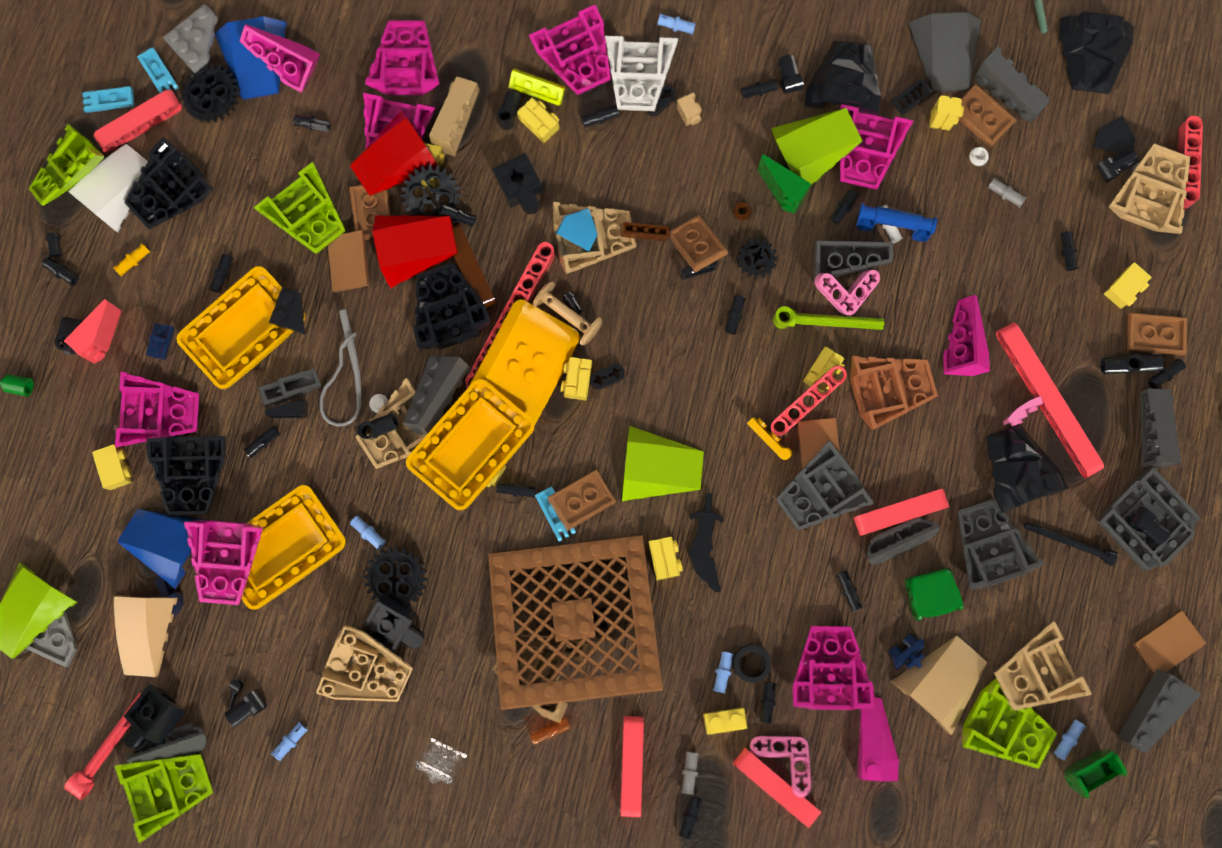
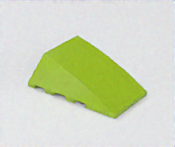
[771,108,862,185]
[29,124,104,206]
[253,162,345,254]
[622,426,704,502]
[0,562,77,659]
[962,678,1057,769]
[115,754,213,843]

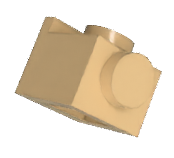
[677,92,702,126]

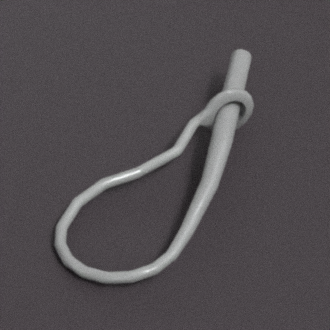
[319,310,361,427]

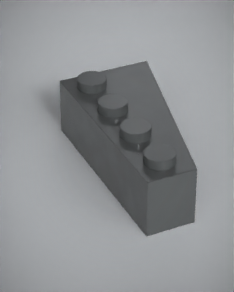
[974,46,1050,123]
[813,241,893,282]
[403,356,472,435]
[1140,389,1181,469]
[1117,669,1201,754]

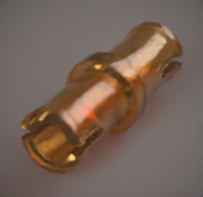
[529,717,571,746]

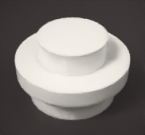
[969,147,989,166]
[369,394,388,413]

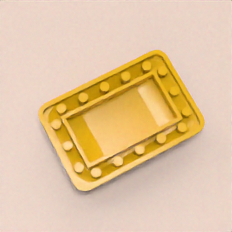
[177,266,305,389]
[467,300,580,425]
[406,379,535,510]
[242,485,346,610]

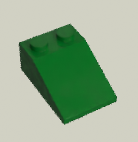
[758,154,811,214]

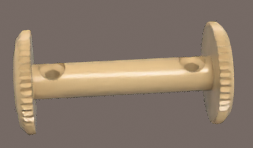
[532,282,602,345]

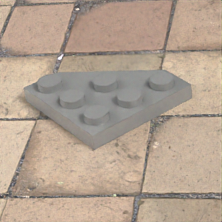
[163,4,218,73]
[25,610,78,667]

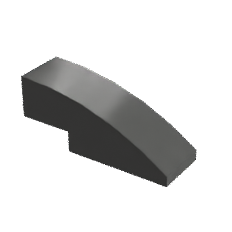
[258,368,321,409]

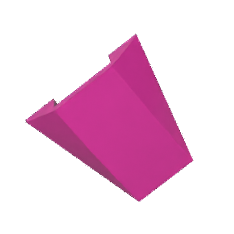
[365,21,439,95]
[363,93,436,149]
[840,104,913,190]
[115,371,200,448]
[184,520,263,605]

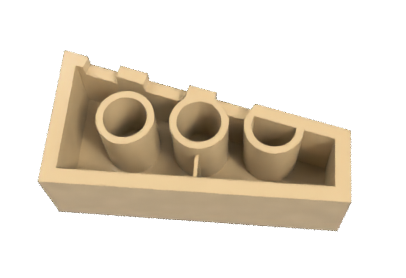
[429,76,479,156]

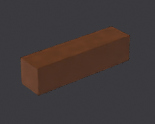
[620,222,669,241]

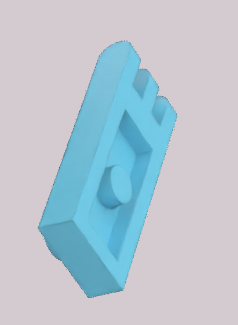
[137,47,179,93]
[82,86,134,112]
[535,487,576,542]

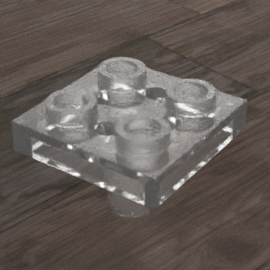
[414,738,467,785]

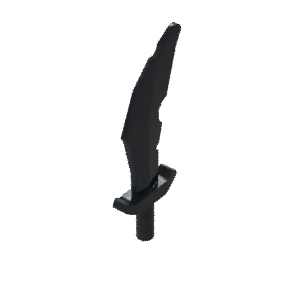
[689,493,724,592]

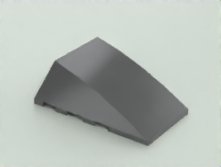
[908,12,981,92]
[776,440,874,530]
[957,499,1044,590]

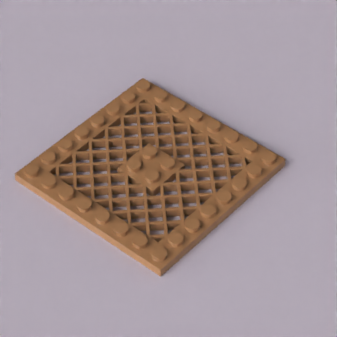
[488,535,663,710]

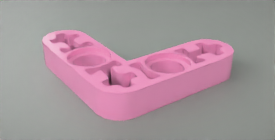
[815,269,880,315]
[750,736,811,797]

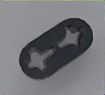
[646,85,675,117]
[590,364,625,390]

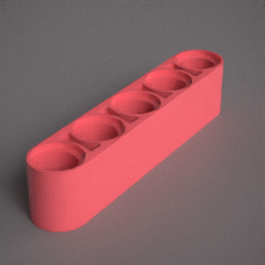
[94,90,182,153]
[1177,116,1203,209]
[771,365,847,436]
[854,489,950,536]
[621,716,644,817]
[732,748,821,828]

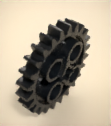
[181,64,241,124]
[400,164,462,216]
[363,546,428,607]

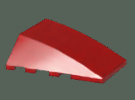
[350,110,441,196]
[372,215,458,289]

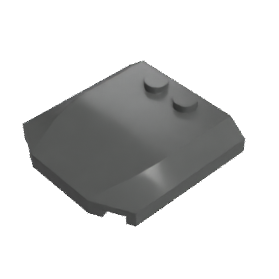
[1097,467,1200,571]

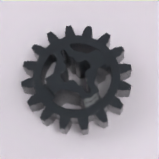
[736,238,778,279]

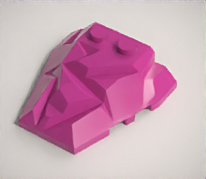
[529,5,611,95]
[792,626,874,710]

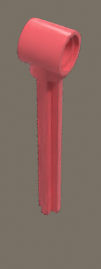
[64,693,141,800]

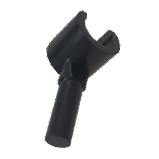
[228,678,244,708]

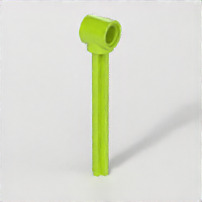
[773,306,884,330]

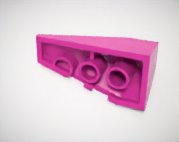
[240,24,320,93]
[943,295,990,376]
[857,698,899,781]

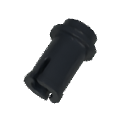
[45,232,62,257]
[562,291,584,315]

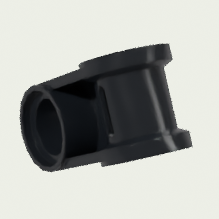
[55,317,84,355]

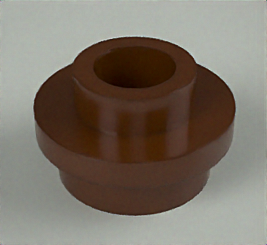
[733,202,752,221]

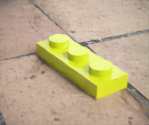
[508,68,566,106]

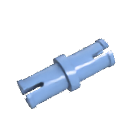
[658,13,695,35]
[350,515,386,550]
[713,651,734,693]
[1054,720,1086,760]
[271,722,308,761]

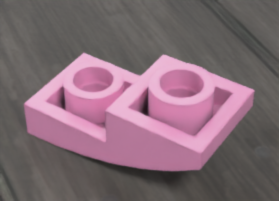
[1003,396,1043,426]

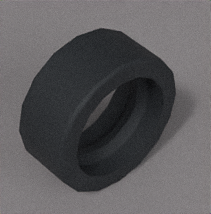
[733,645,771,683]

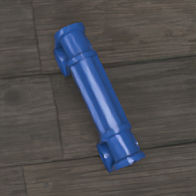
[856,203,937,242]

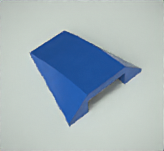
[214,17,287,100]
[117,509,208,589]

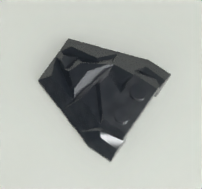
[1058,12,1134,94]
[804,40,881,115]
[124,137,214,229]
[413,262,491,349]
[986,424,1069,513]
[147,436,226,515]

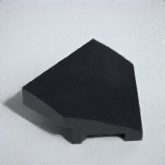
[1092,116,1136,154]

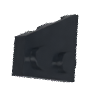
[269,287,306,335]

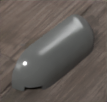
[867,517,940,564]
[126,724,206,763]

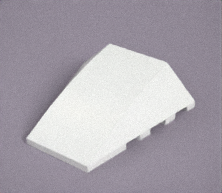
[605,36,678,111]
[67,144,148,233]

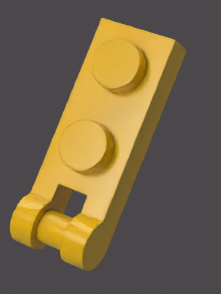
[747,417,792,460]

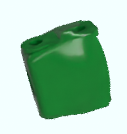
[905,568,963,621]
[1064,749,1128,798]

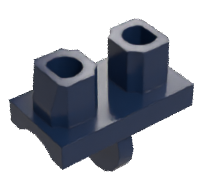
[146,323,175,360]
[889,634,925,670]

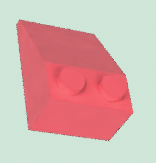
[64,299,121,364]

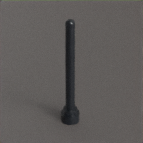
[1024,522,1118,566]

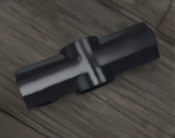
[1100,354,1164,375]

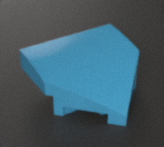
[555,208,598,251]

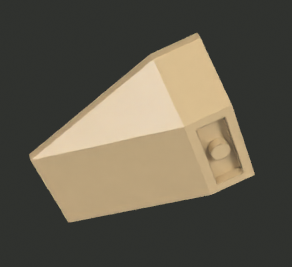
[316,625,413,702]

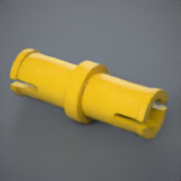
[113,243,150,277]

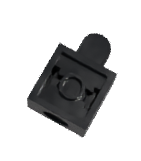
[492,153,543,214]
[361,594,425,653]
[124,684,185,751]

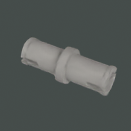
[988,178,1026,208]
[681,752,699,795]

